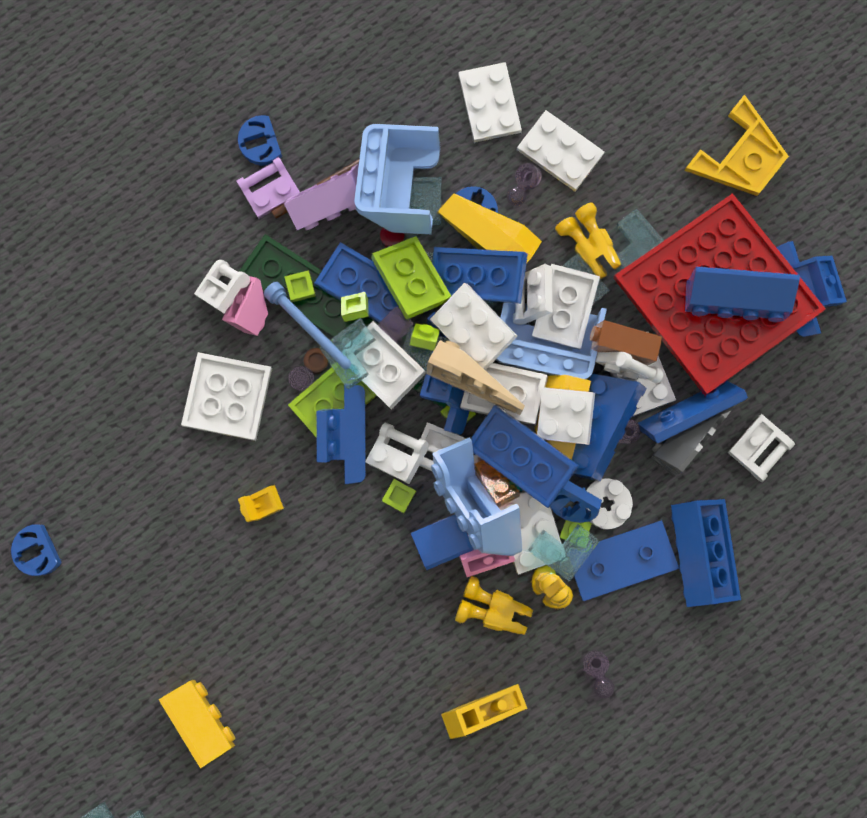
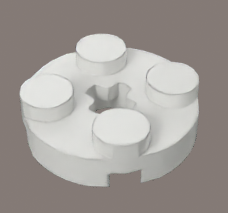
[586,479,633,530]

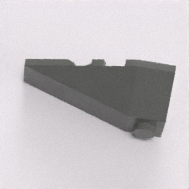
[651,404,737,477]

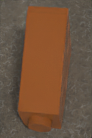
[590,320,662,366]

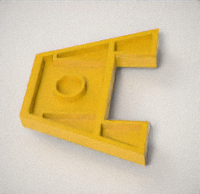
[684,95,789,196]

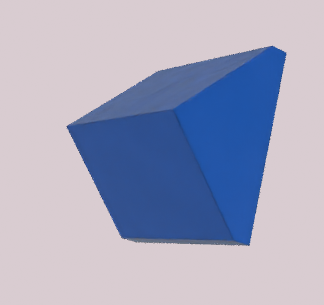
[411,514,474,570]

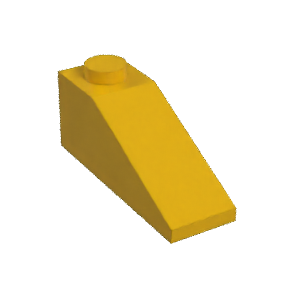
[441,684,527,739]

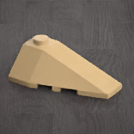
[426,341,525,415]

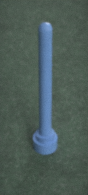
[264,282,351,369]

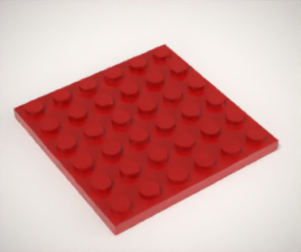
[614,193,826,396]

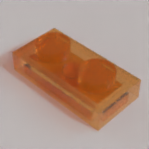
[474,460,520,508]

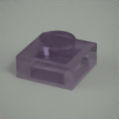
[379,306,414,343]

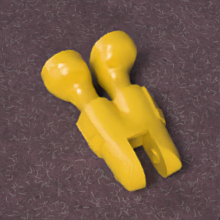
[555,203,621,279]
[531,566,573,609]
[455,576,533,635]

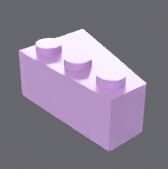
[284,164,359,230]

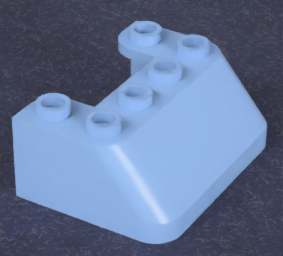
[354,124,440,234]
[496,303,606,380]
[431,437,522,556]

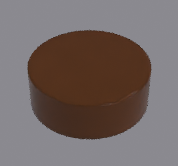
[304,348,329,374]

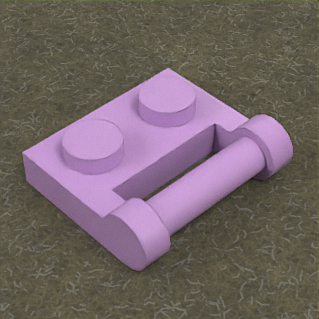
[236,157,300,219]

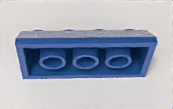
[685,267,800,322]
[671,499,741,607]

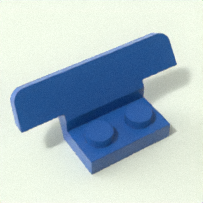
[776,241,847,337]
[420,351,469,435]
[316,384,365,484]

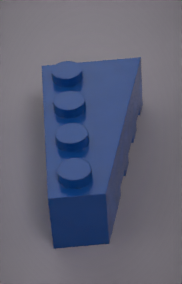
[572,374,647,481]

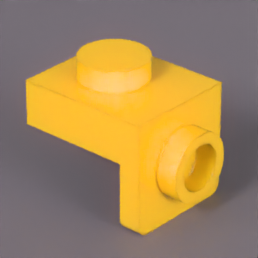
[238,485,284,522]

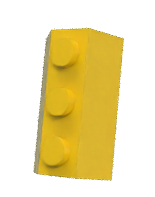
[159,680,235,768]

